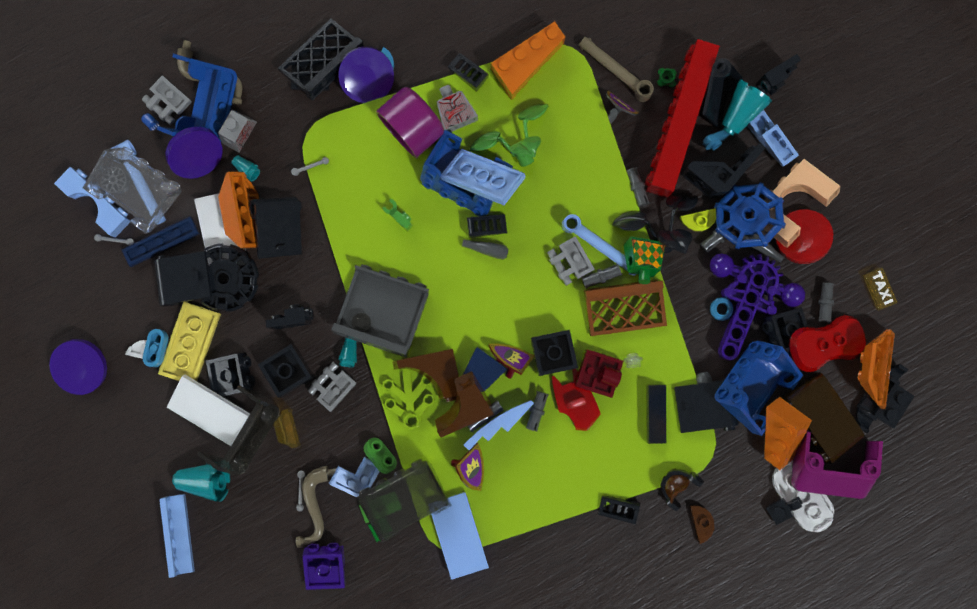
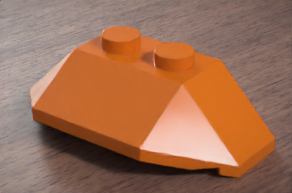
[218,172,259,248]
[858,329,895,409]

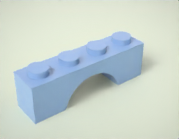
[54,167,131,238]

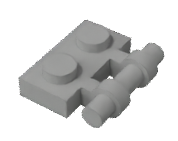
[142,76,192,125]
[547,236,595,286]
[307,362,357,412]

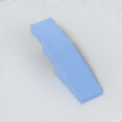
[747,110,799,167]
[464,400,534,450]

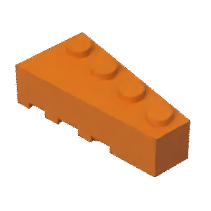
[491,21,565,100]

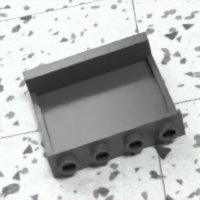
[331,264,429,358]

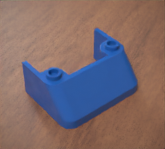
[157,54,237,142]

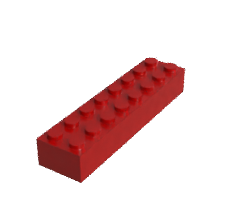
[645,39,720,198]

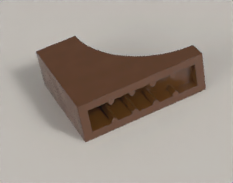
[393,349,459,402]
[435,371,494,438]

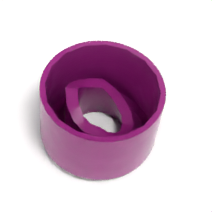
[376,87,444,158]

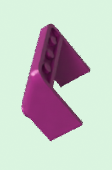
[791,432,883,499]

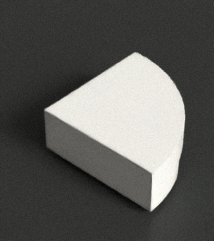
[125,340,147,359]

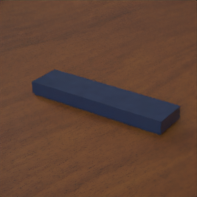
[121,216,200,267]

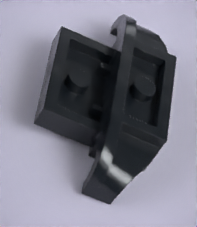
[856,364,915,434]

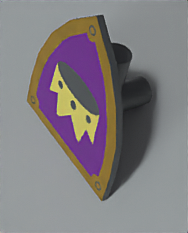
[606,91,639,124]

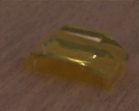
[273,409,301,448]

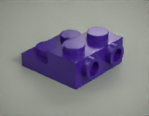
[302,543,346,590]

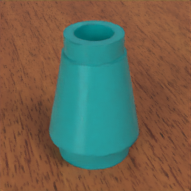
[232,155,260,182]
[338,338,357,368]

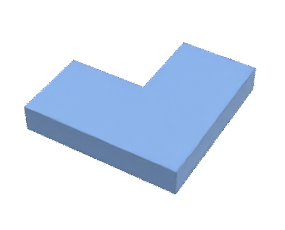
[329,457,380,501]

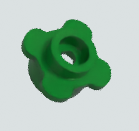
[657,68,677,87]

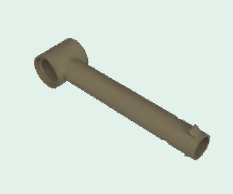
[579,37,654,102]

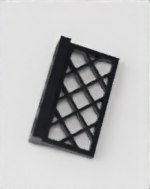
[278,19,364,101]

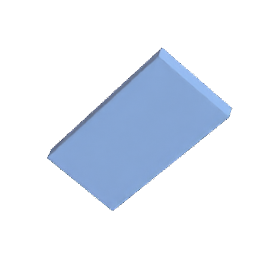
[441,149,526,206]
[428,492,489,580]

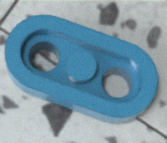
[143,329,168,367]

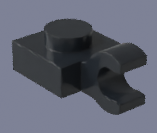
[766,496,803,525]

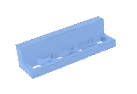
[160,494,195,578]

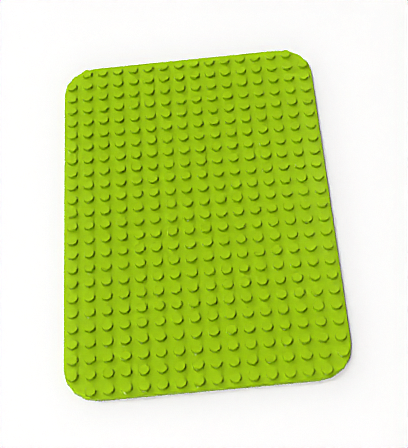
[302,45,716,549]

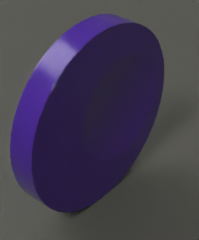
[338,46,394,103]
[165,127,223,179]
[49,339,107,395]

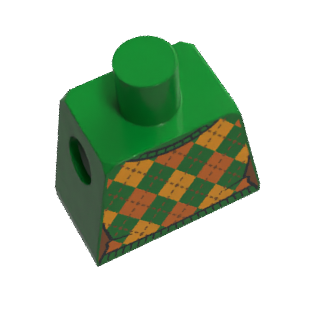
[624,236,665,284]

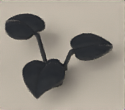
[612,193,698,254]

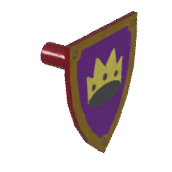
[488,344,534,379]
[451,443,484,491]

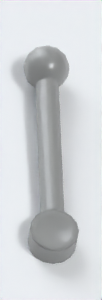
[291,157,329,176]
[94,234,135,246]
[296,471,306,512]

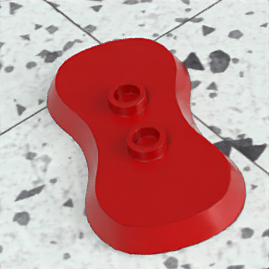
[790,315,866,372]

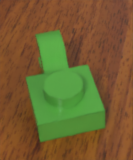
[383,199,413,231]

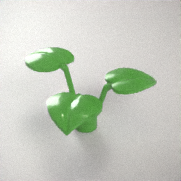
[470,104,548,167]

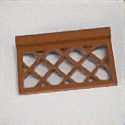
[584,279,667,336]

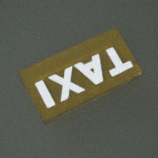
[863,268,898,310]

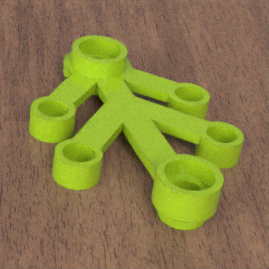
[382,356,435,431]

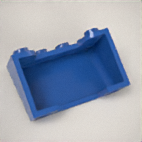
[420,130,513,216]
[715,341,803,436]

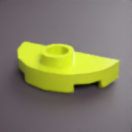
[679,208,716,232]

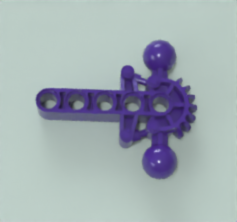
[709,253,805,360]

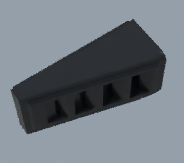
[448,53,489,92]
[467,214,507,238]
[598,495,641,524]

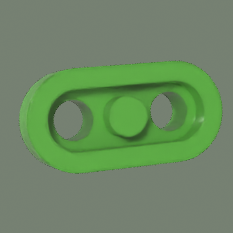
[364,438,397,474]

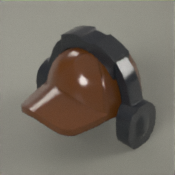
[660,468,704,511]

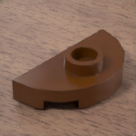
[689,505,715,544]

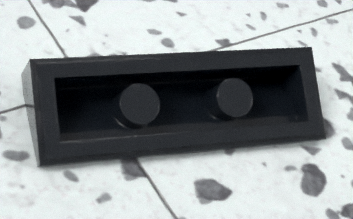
[646,385,666,444]

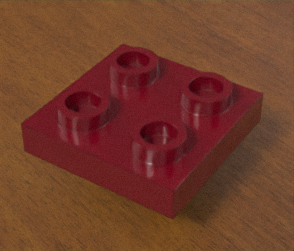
[575,349,624,398]

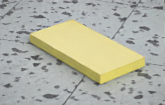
[158,302,221,381]

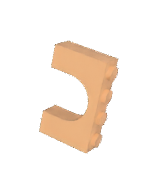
[752,159,840,248]

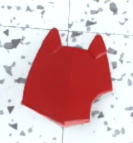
[552,369,601,431]

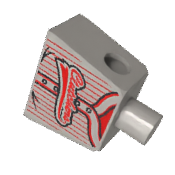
[437,85,478,132]
[218,110,257,153]

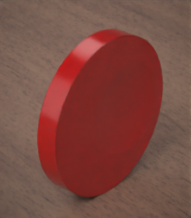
[776,209,833,264]

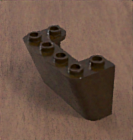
[780,372,865,464]

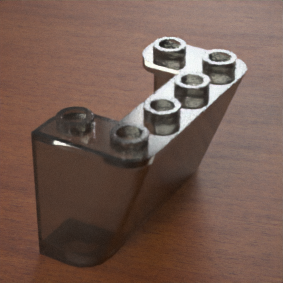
[356,459,452,543]

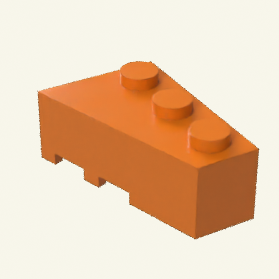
[764,397,812,470]

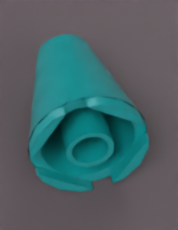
[722,80,772,136]
[172,462,230,502]

